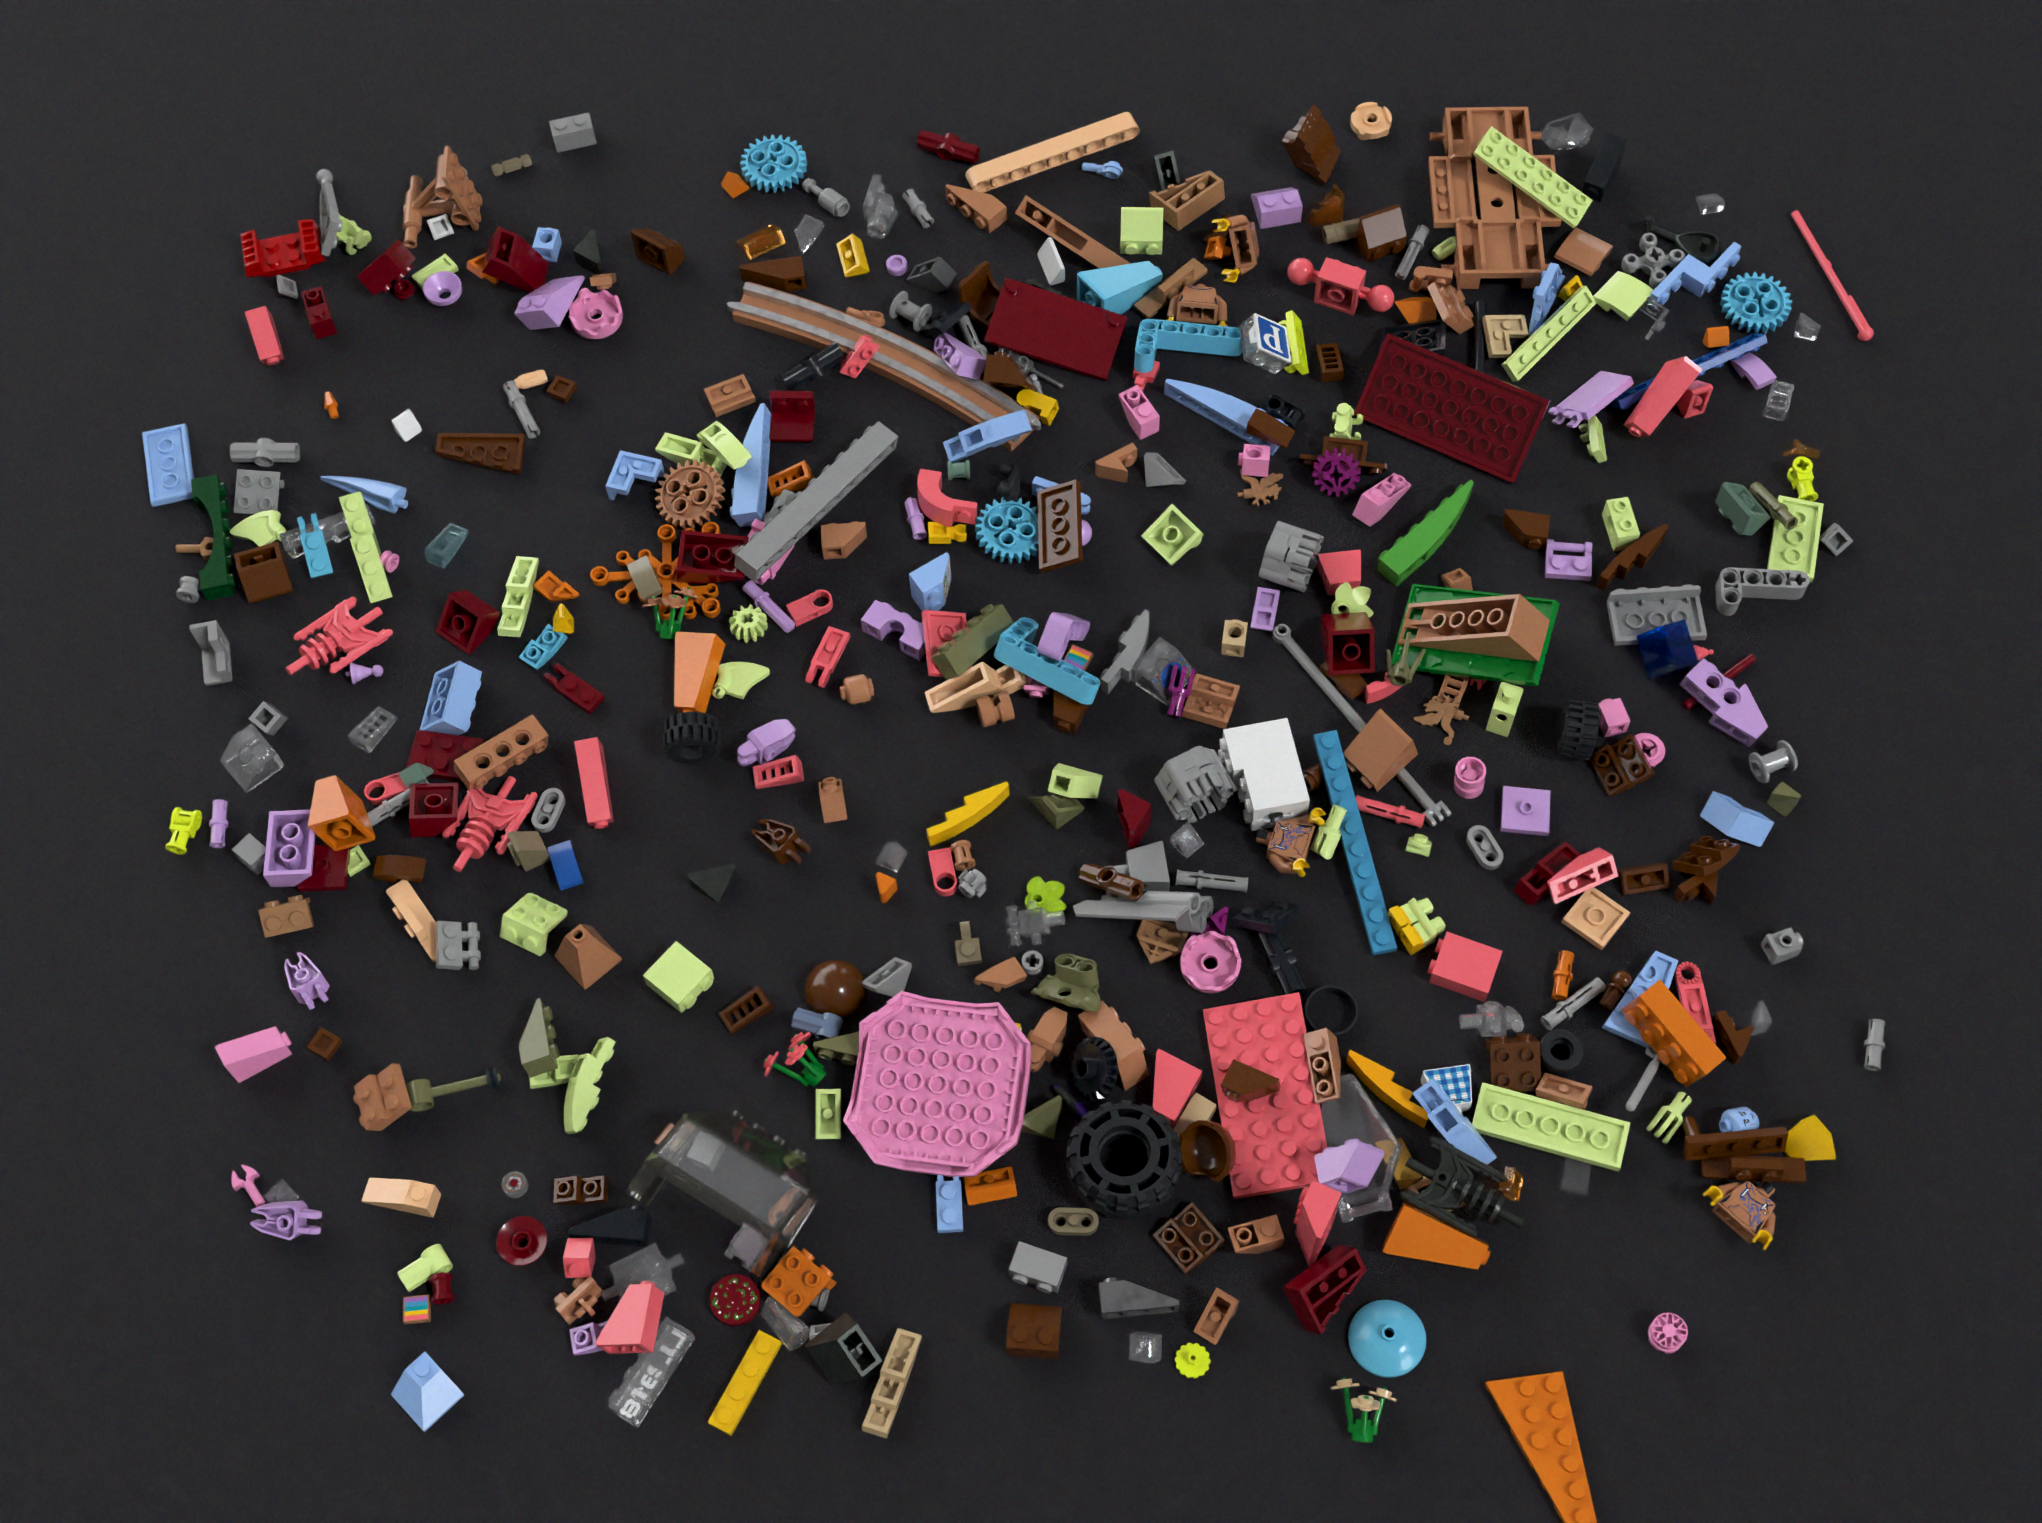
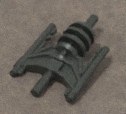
[1400,1136,1524,1238]

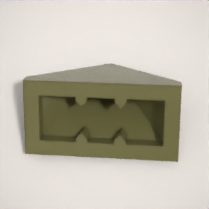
[1021,1095,1062,1140]

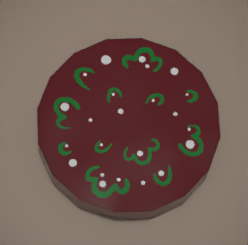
[710,1274,761,1327]

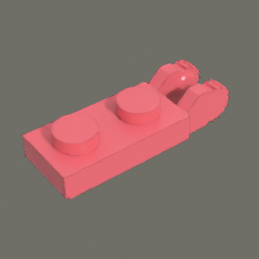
[805,626,850,688]

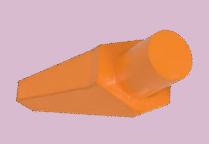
[324,391,339,419]

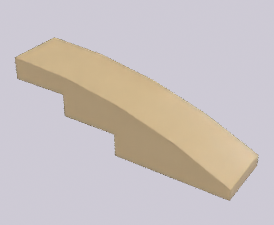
[862,1328,922,1439]

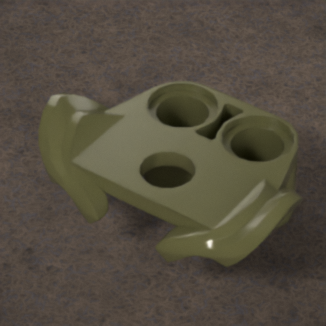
[1031,954,1100,1012]

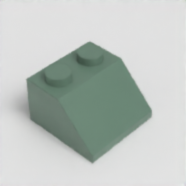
[1715,482,1771,536]

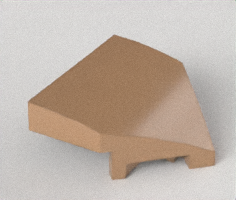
[1136,920,1190,964]

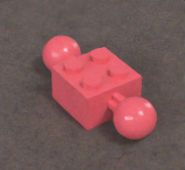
[1287,257,1394,316]

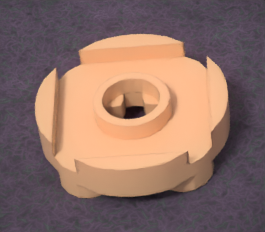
[1350,102,1392,140]

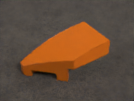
[533,570,579,602]

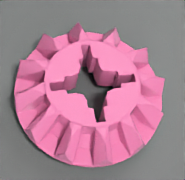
[1635,733,1665,767]

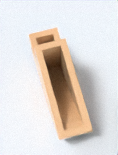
[925,662,1029,713]

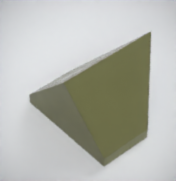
[1028,794,1085,830]

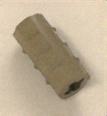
[1322,218,1360,245]

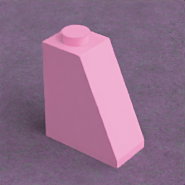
[215,1026,292,1083]

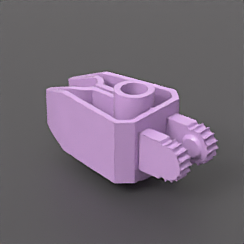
[737,719,796,767]
[284,952,329,1010]
[250,1201,322,1240]

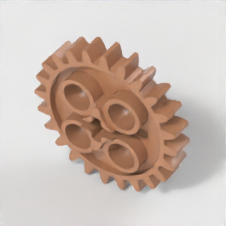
[655,460,725,530]

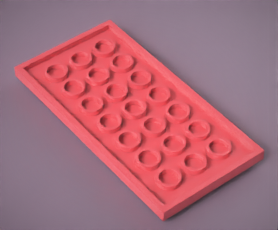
[1203,992,1327,1199]

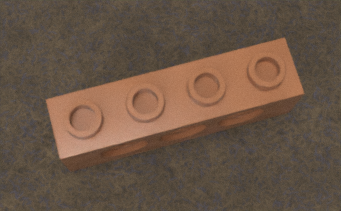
[454,714,548,791]

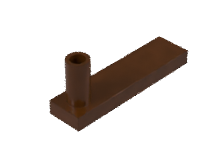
[1681,1116,1788,1161]

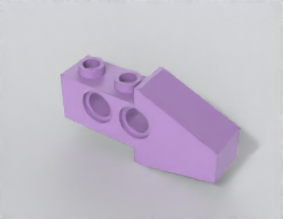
[1679,658,1768,747]

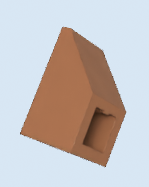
[821,521,867,560]
[818,777,847,823]
[1227,1214,1284,1254]

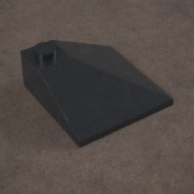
[1380,319,1446,355]

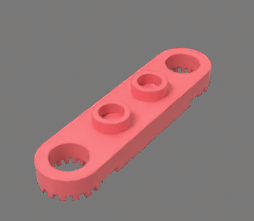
[1674,961,1716,1045]

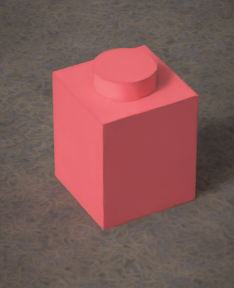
[563,1238,596,1278]

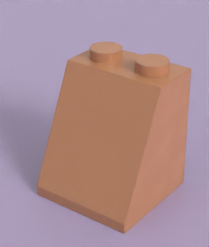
[1343,708,1418,792]

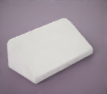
[1037,237,1065,285]

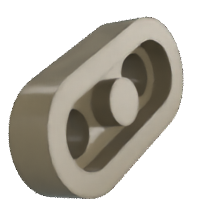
[1048,1208,1099,1236]

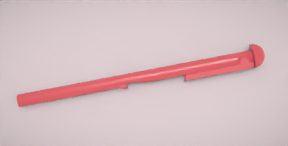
[1791,210,1874,342]

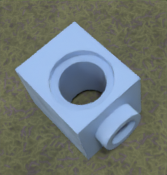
[532,227,562,262]

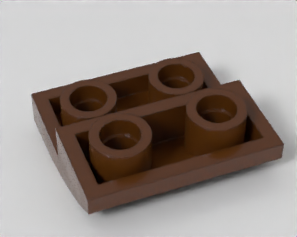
[1589,734,1655,796]
[1672,836,1740,877]
[1153,1202,1227,1274]

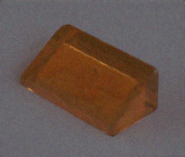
[737,224,785,260]

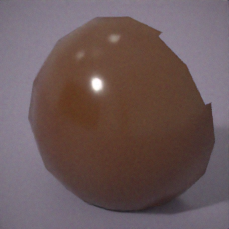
[804,960,866,1018]
[1179,1120,1236,1182]

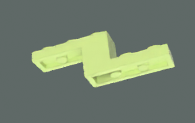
[339,491,393,603]

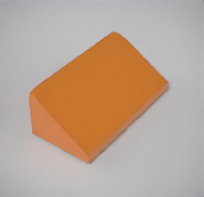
[963,1166,1017,1205]

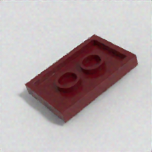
[406,730,485,782]

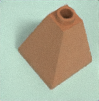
[554,924,622,990]

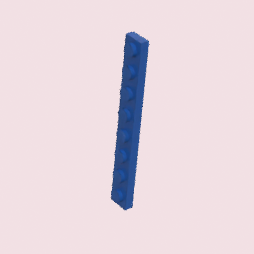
[1609,333,1768,410]

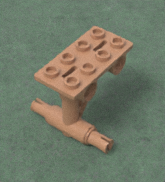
[402,146,483,249]

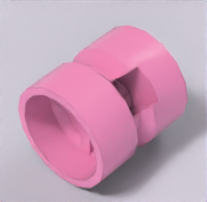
[1454,757,1486,799]

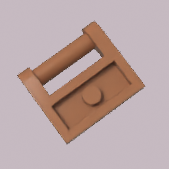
[1409,266,1453,293]

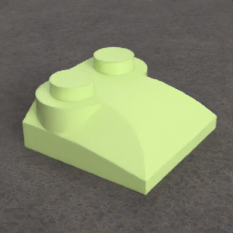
[1141,504,1204,565]

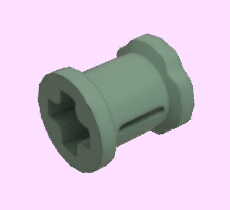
[948,460,970,480]

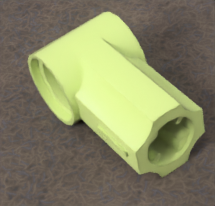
[397,1244,453,1292]

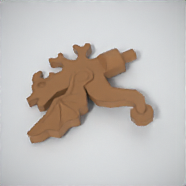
[1237,469,1283,507]
[1414,694,1469,746]

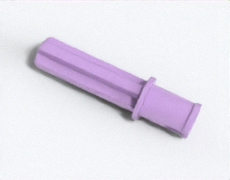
[742,580,795,633]

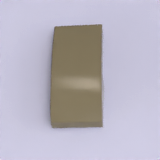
[627,555,663,602]

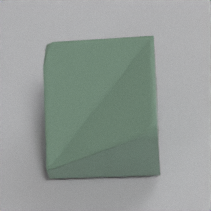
[398,763,434,788]

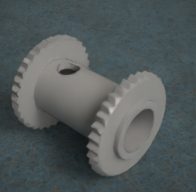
[889,291,932,332]
[1749,740,1798,783]

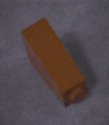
[1054,690,1090,734]

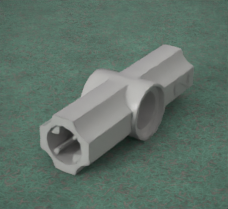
[230,438,300,467]

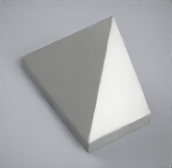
[1144,453,1186,487]
[862,957,912,997]

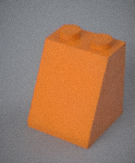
[308,775,376,851]

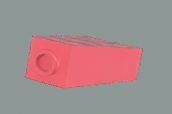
[1624,356,1702,438]
[574,737,614,829]

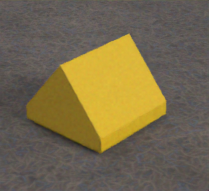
[1558,275,1583,302]
[553,603,574,634]

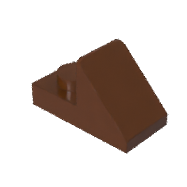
[1673,870,1718,905]
[1712,1010,1754,1065]

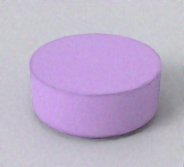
[886,255,907,276]

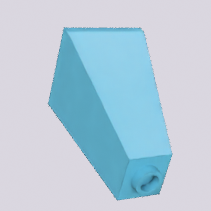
[1077,261,1163,314]

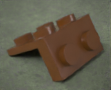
[1485,1033,1541,1092]

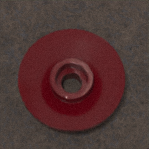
[496,1216,548,1266]

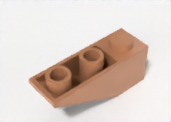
[945,184,1007,234]
[1304,1028,1341,1104]

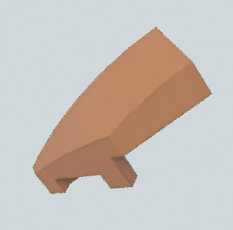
[974,957,1027,992]

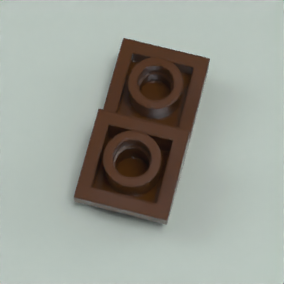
[1320,662,1367,699]
[372,855,426,883]
[553,1175,609,1205]

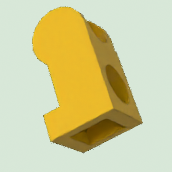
[1017,389,1059,426]

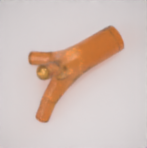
[1783,439,1820,459]

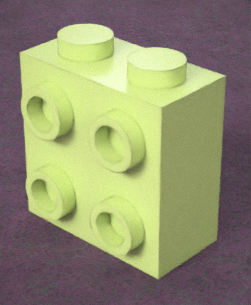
[643,941,714,1013]

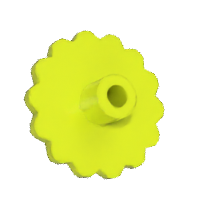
[1174,1343,1211,1379]

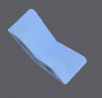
[605,450,665,500]
[1700,791,1774,847]

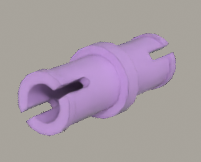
[209,799,229,848]

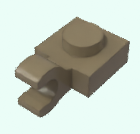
[955,921,982,966]

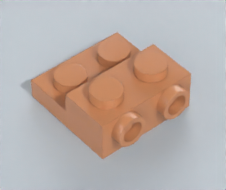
[1427,282,1474,334]
[353,1063,412,1131]

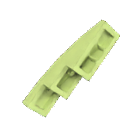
[497,556,539,637]

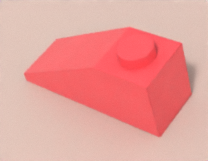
[1547,847,1618,904]

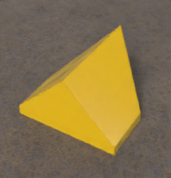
[1784,1114,1836,1161]

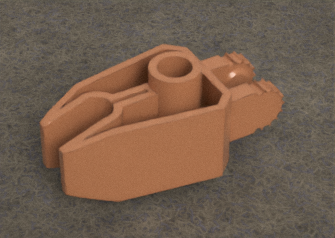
[1027,1007,1068,1072]

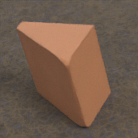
[1441,568,1473,590]

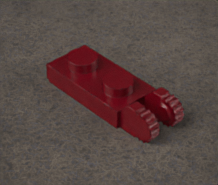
[543,663,605,714]

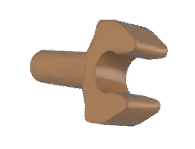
[176,537,214,560]

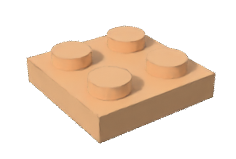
[1561,887,1630,951]

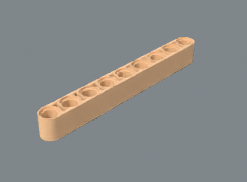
[965,112,1140,193]

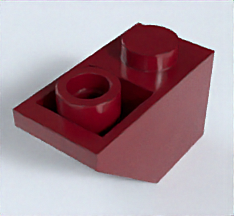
[301,286,337,339]

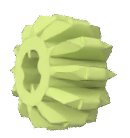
[729,604,768,644]

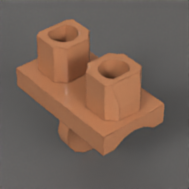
[554,1276,604,1325]

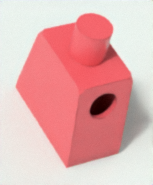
[1316,549,1361,595]

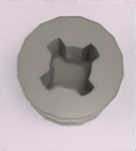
[176,576,201,603]

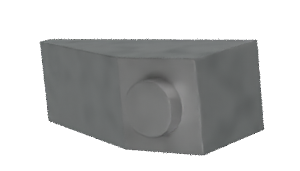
[1099,1278,1179,1320]

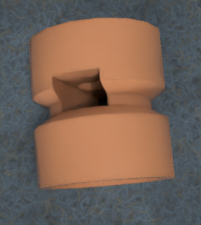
[975,690,1015,728]

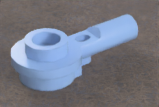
[1082,161,1123,179]

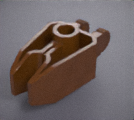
[751,819,811,865]

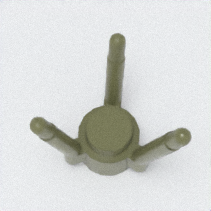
[1386,632,1426,686]

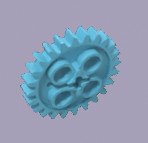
[740,135,807,193]
[1720,272,1792,333]
[975,497,1039,564]

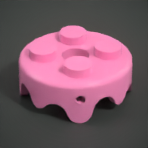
[569,288,623,340]
[1180,931,1241,993]

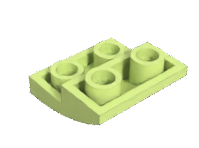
[1593,271,1653,321]

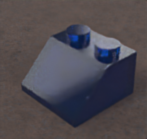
[1636,619,1699,680]

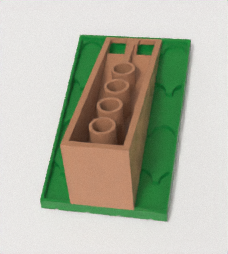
[1392,584,1559,686]

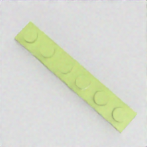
[1502,286,1597,382]

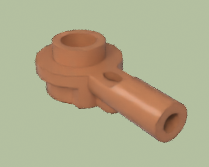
[846,307,885,327]

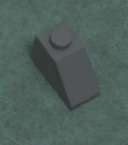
[906,257,957,293]

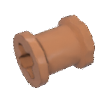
[950,840,976,871]

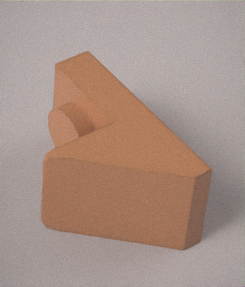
[1095,442,1137,483]
[1193,1288,1239,1345]

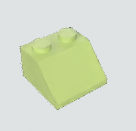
[1120,207,1163,255]

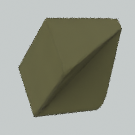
[1767,782,1801,817]

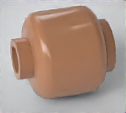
[839,674,874,706]

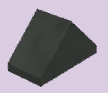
[1152,150,1181,192]
[573,230,604,274]

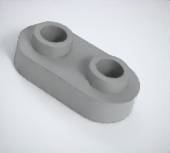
[531,788,566,833]
[1466,825,1503,870]

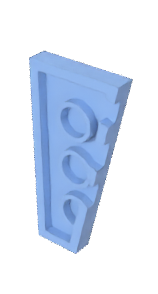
[1602,951,1678,1048]

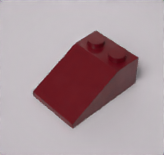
[677,530,749,584]

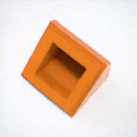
[721,171,749,199]
[1703,326,1730,348]
[875,872,898,903]

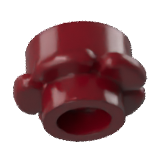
[394,280,414,300]

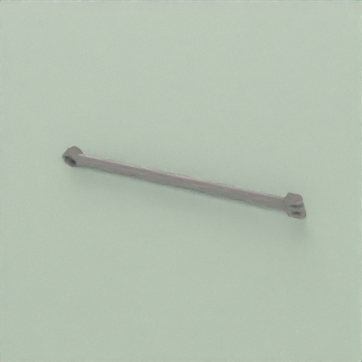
[1272,624,1451,827]

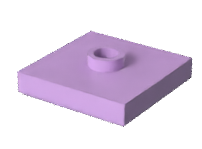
[1500,786,1551,836]

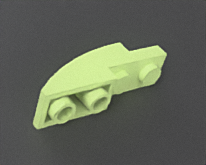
[697,421,752,469]
[564,1037,616,1134]

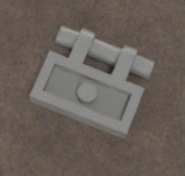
[435,921,481,970]

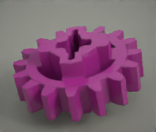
[1312,448,1361,497]

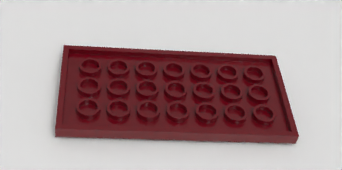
[1354,333,1550,483]

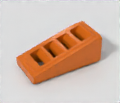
[767,460,814,497]

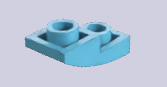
[519,624,568,670]

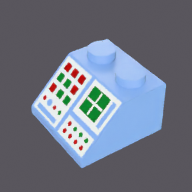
[909,552,951,612]

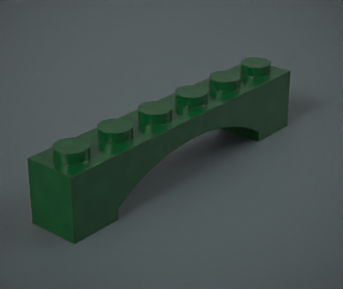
[191,474,237,600]

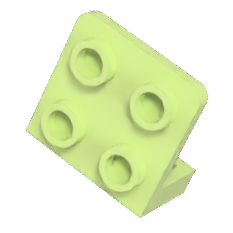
[500,893,568,956]

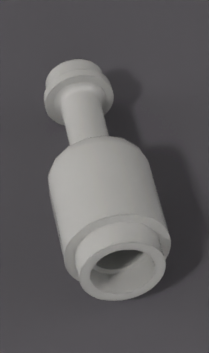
[802,178,850,217]

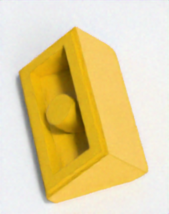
[836,234,870,277]

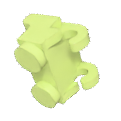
[336,214,371,255]
[1329,403,1363,440]

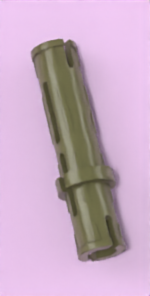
[1749,482,1798,530]

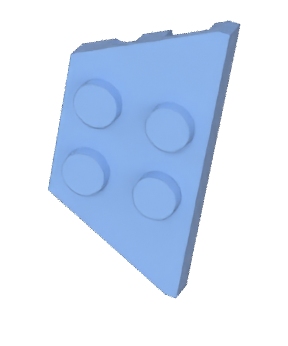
[1528,262,1565,337]

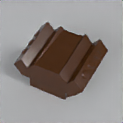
[1282,104,1341,186]

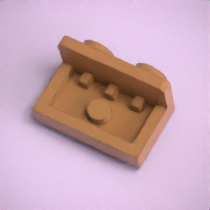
[258,895,314,938]

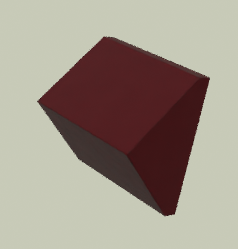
[1117,789,1151,850]

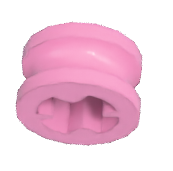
[380,550,399,573]

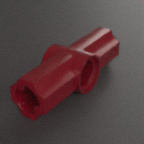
[917,130,980,164]

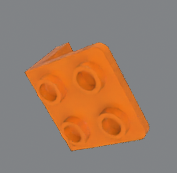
[762,1246,836,1317]

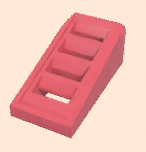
[752,755,804,789]

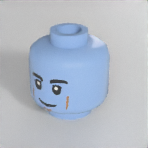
[1719,1106,1759,1133]

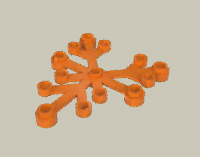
[590,522,721,620]

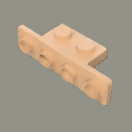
[386,880,436,962]

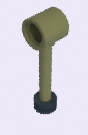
[406,1067,501,1112]

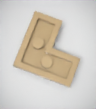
[1482,315,1528,358]

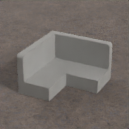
[189,620,233,686]

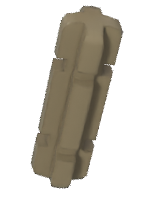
[491,154,532,177]

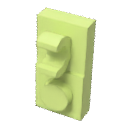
[1578,415,1607,463]

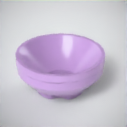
[423,271,462,306]

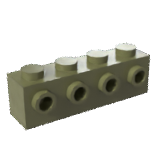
[932,604,1014,680]

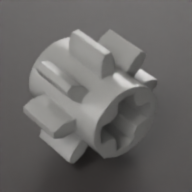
[958,869,987,898]

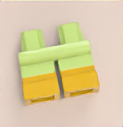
[1388,898,1446,956]

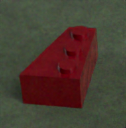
[1283,1245,1367,1335]

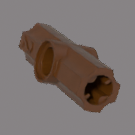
[1079,863,1144,900]

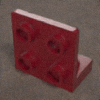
[769,391,816,442]

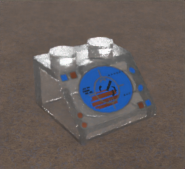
[1131,637,1192,706]

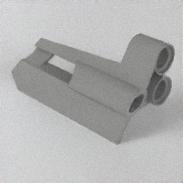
[1073,891,1213,933]

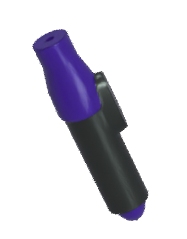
[1053,1085,1088,1117]

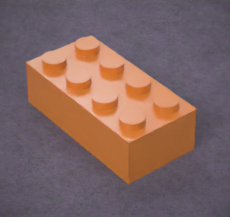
[1621,980,1726,1087]

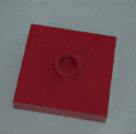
[297,845,351,892]

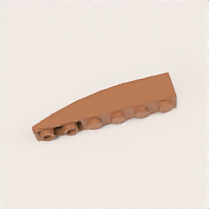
[1015,195,1131,269]

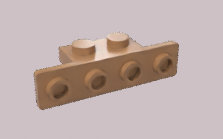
[1134,258,1208,319]

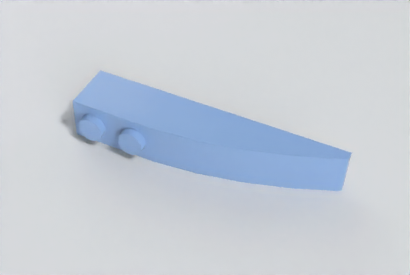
[1164,379,1288,456]
[730,403,771,527]

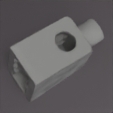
[1113,841,1170,891]

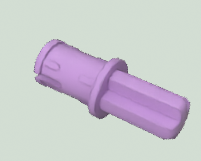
[904,497,927,540]

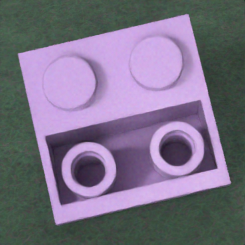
[1314,1139,1384,1194]

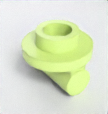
[1406,834,1432,857]

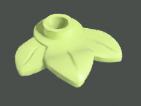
[1331,582,1374,618]

